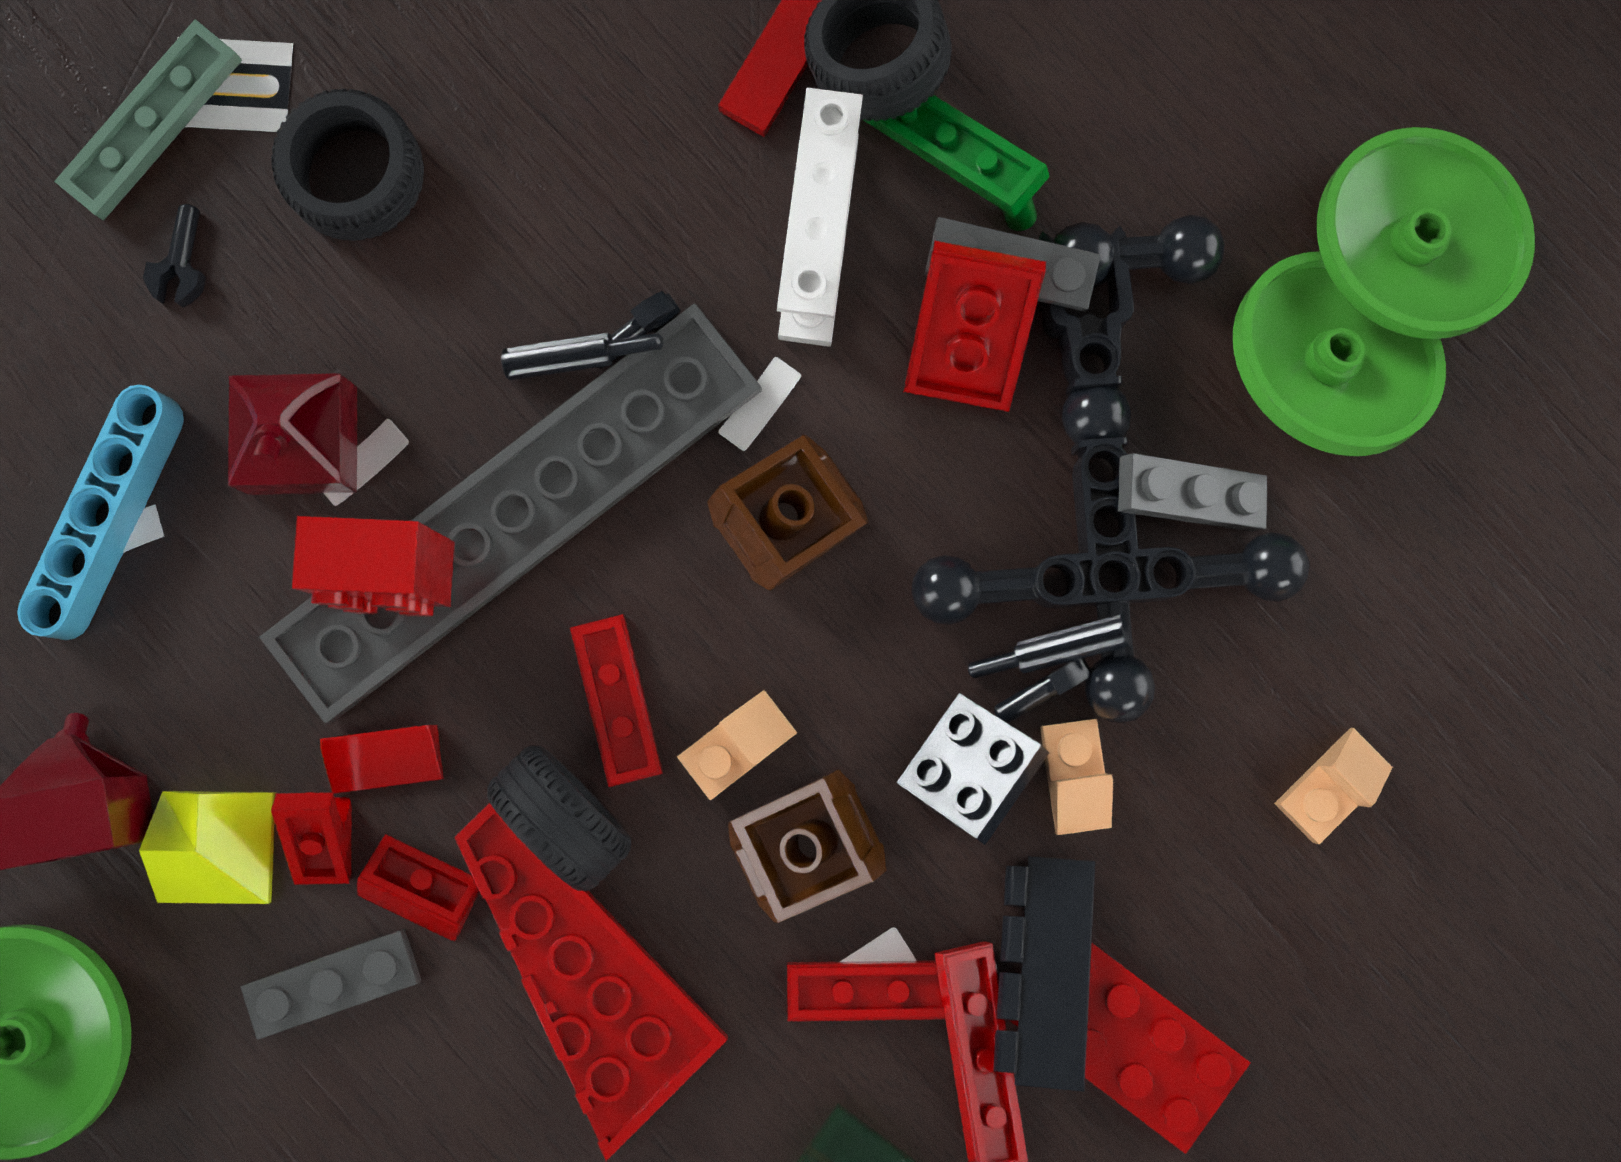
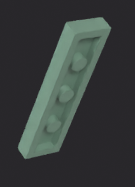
[54,19,242,221]

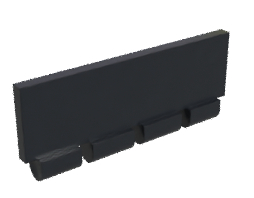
[993,856,1096,1092]

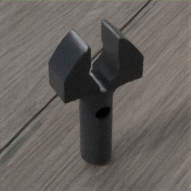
[143,204,206,308]
[597,291,681,369]
[994,658,1092,723]

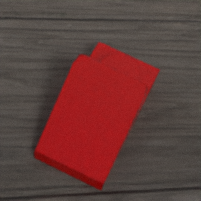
[271,792,352,885]

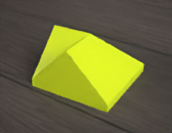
[139,791,276,904]

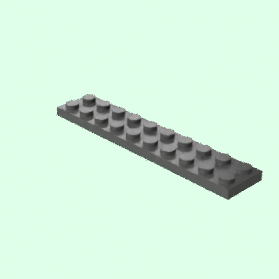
[259,303,762,724]

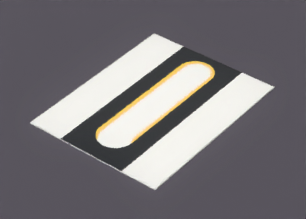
[177,37,293,132]

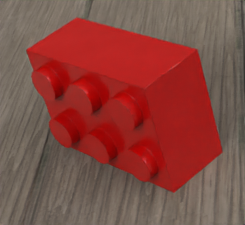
[292,516,455,617]

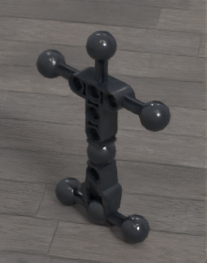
[911,215,1310,723]

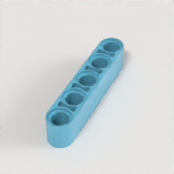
[17,384,184,640]

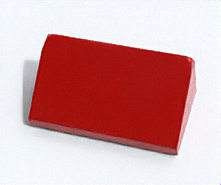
[320,725,443,794]
[357,834,480,941]

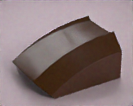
[707,434,869,591]
[728,769,887,923]

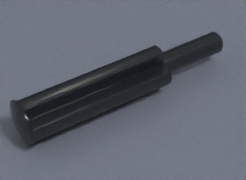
[501,333,664,380]
[968,613,1133,679]

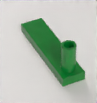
[863,64,1050,231]

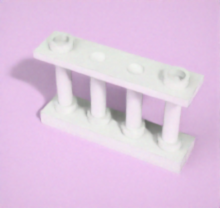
[777,88,863,347]

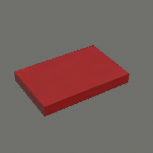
[904,241,1046,412]

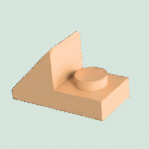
[677,690,797,800]
[1040,719,1113,835]
[1274,728,1393,844]

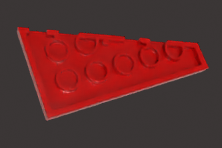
[454,803,728,1161]

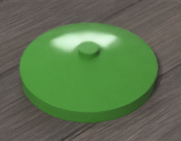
[1317,127,1535,339]
[1233,251,1446,456]
[0,925,132,1160]

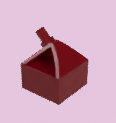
[228,373,357,495]
[0,713,153,870]

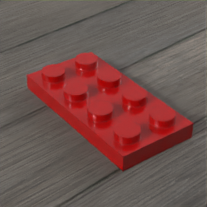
[1009,943,1251,1154]

